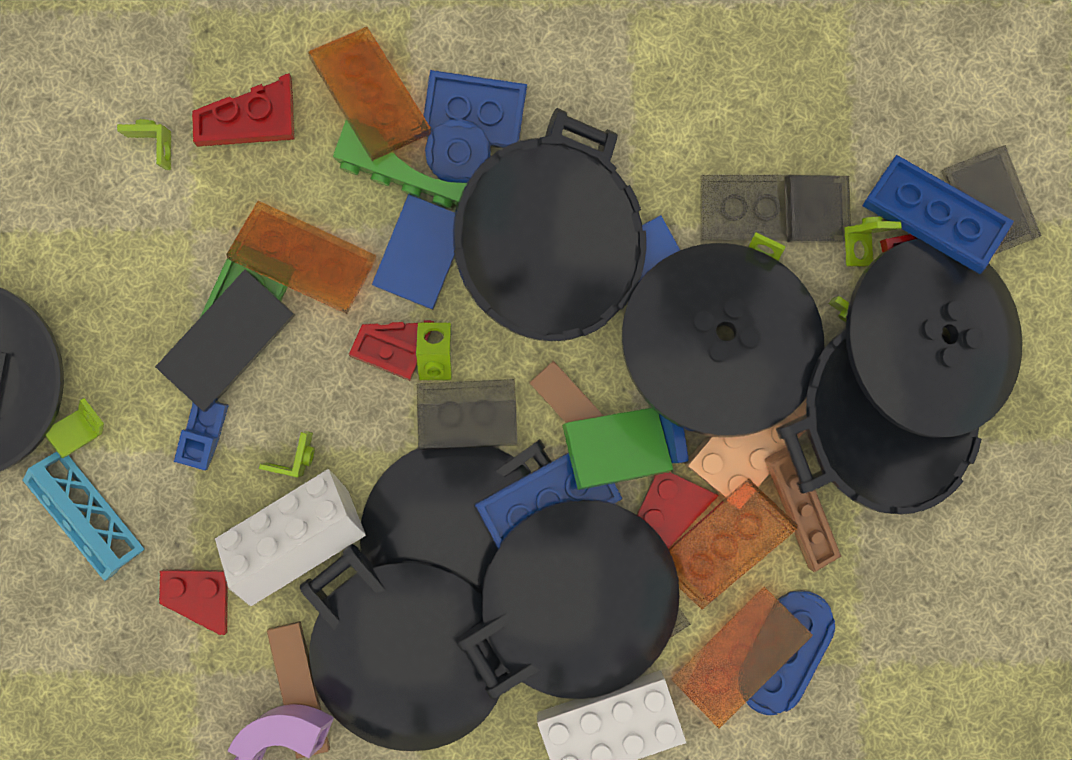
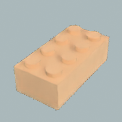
[684,397,807,509]

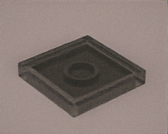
[785,175,851,243]

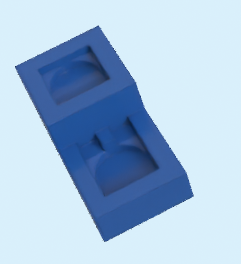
[174,402,229,471]

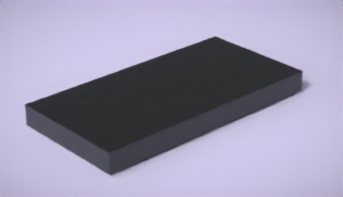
[155,270,296,412]

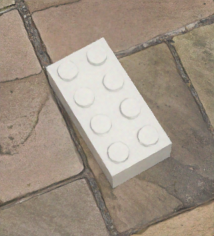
[215,469,366,606]
[537,670,686,760]

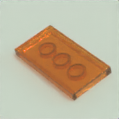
[308,27,431,161]
[226,201,376,314]
[668,478,798,609]
[671,586,813,729]

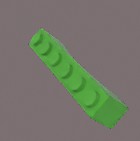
[333,119,467,208]

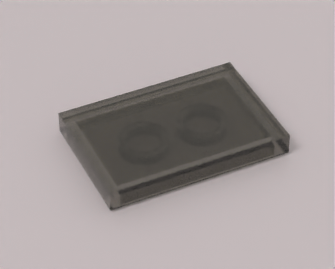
[941,145,1042,254]
[700,175,800,241]
[417,379,518,450]

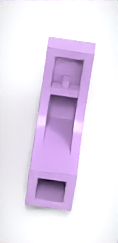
[228,704,334,760]

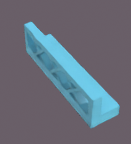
[23,451,144,581]

